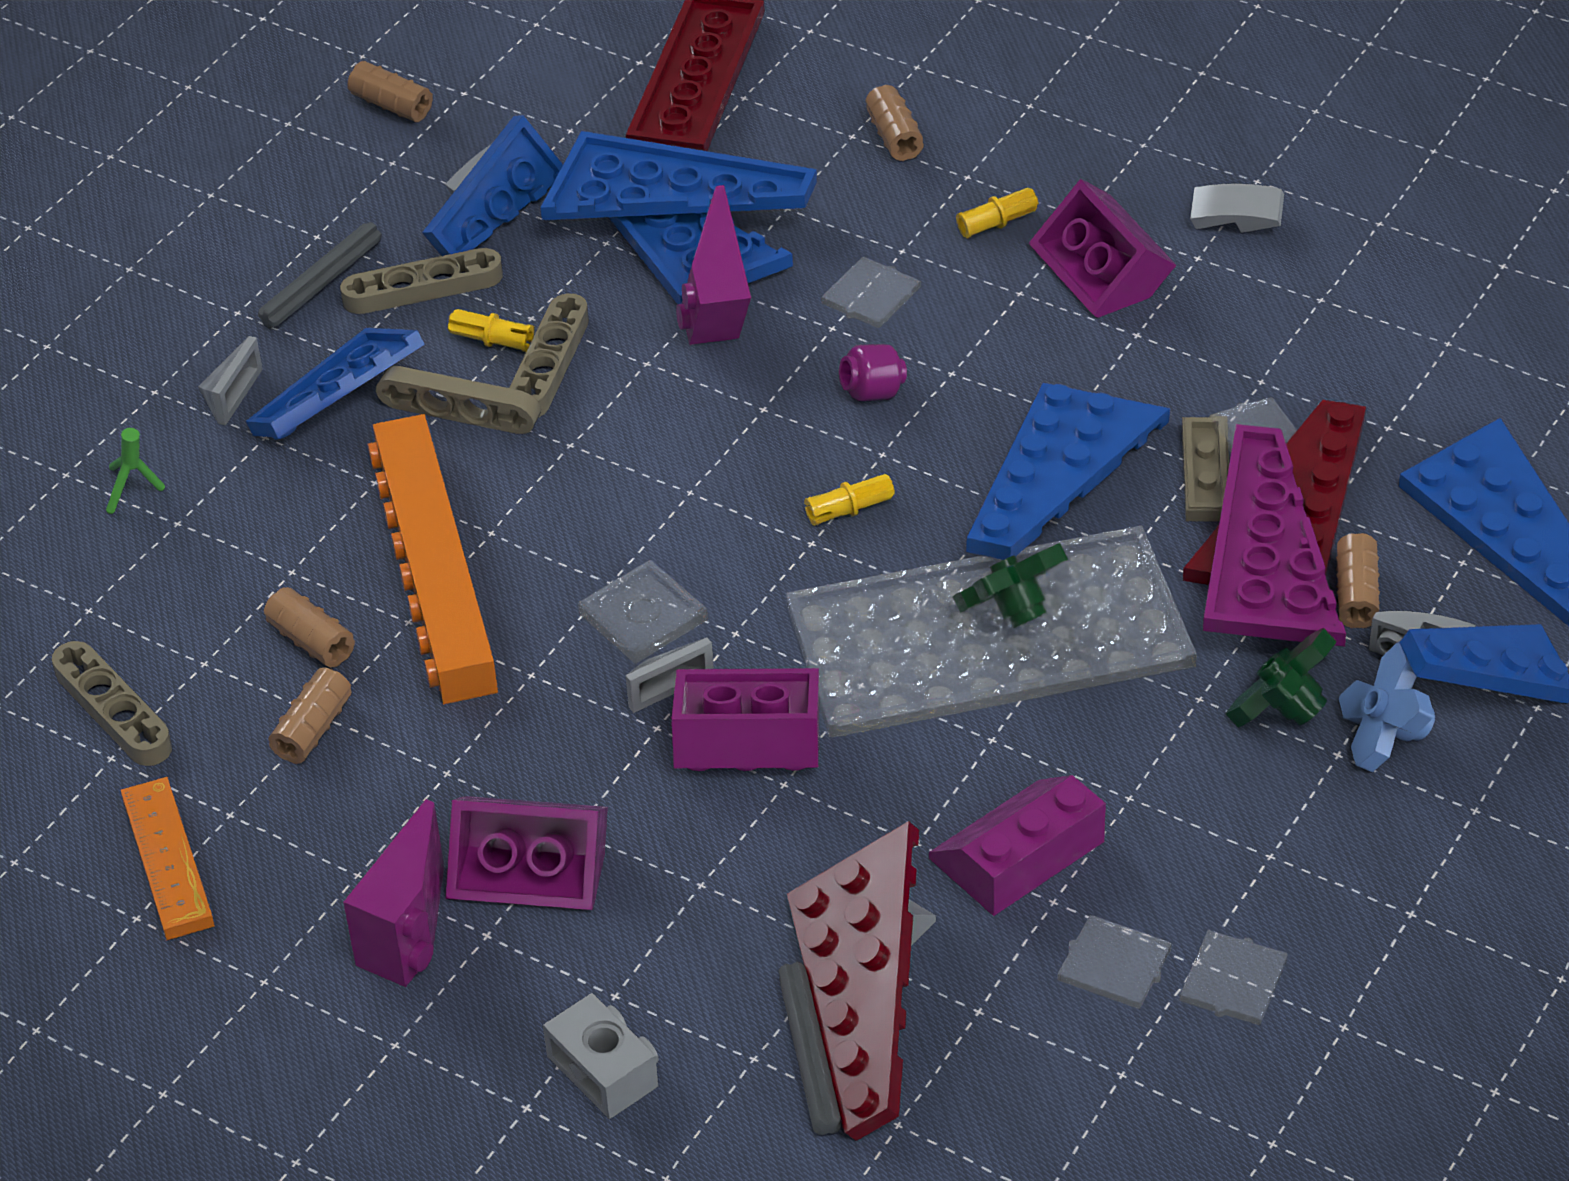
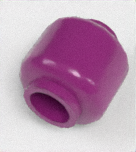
[839,344,907,401]

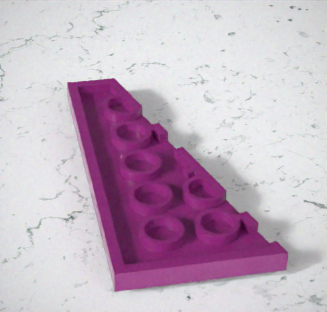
[1203,424,1346,647]

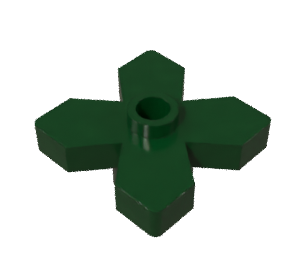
[952,543,1068,629]
[1225,628,1337,728]

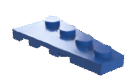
[422,115,563,256]
[245,328,425,439]
[1399,624,1569,704]

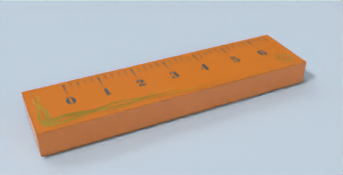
[121,777,215,940]

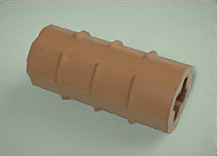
[348,61,433,122]
[865,85,924,161]
[1336,533,1380,628]
[264,587,355,668]
[268,667,352,764]

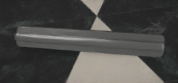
[258,222,382,328]
[779,962,841,1136]

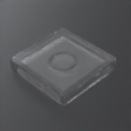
[578,560,708,664]

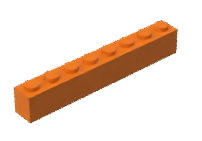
[368,414,498,705]

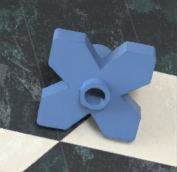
[1339,641,1435,772]

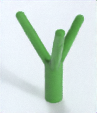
[106,428,165,514]

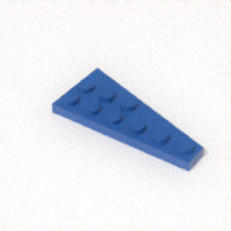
[540,131,817,220]
[608,213,793,304]
[966,383,1170,560]
[1399,418,1569,626]

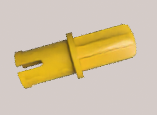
[956,188,1039,239]
[448,309,534,352]
[804,474,895,526]

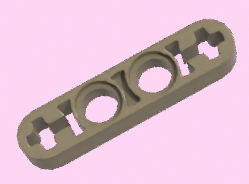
[340,248,503,314]
[510,293,589,417]
[376,366,541,434]
[52,641,172,766]

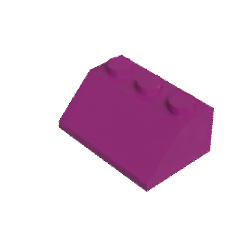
[1029,178,1176,318]
[672,668,819,771]
[929,775,1106,916]
[446,796,608,910]

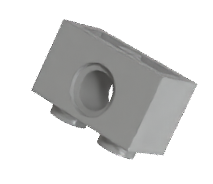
[543,993,659,1120]

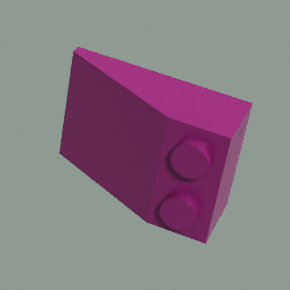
[676,185,751,345]
[343,799,444,987]

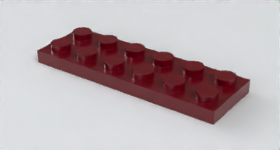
[626,0,765,151]

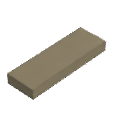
[1182,417,1229,521]

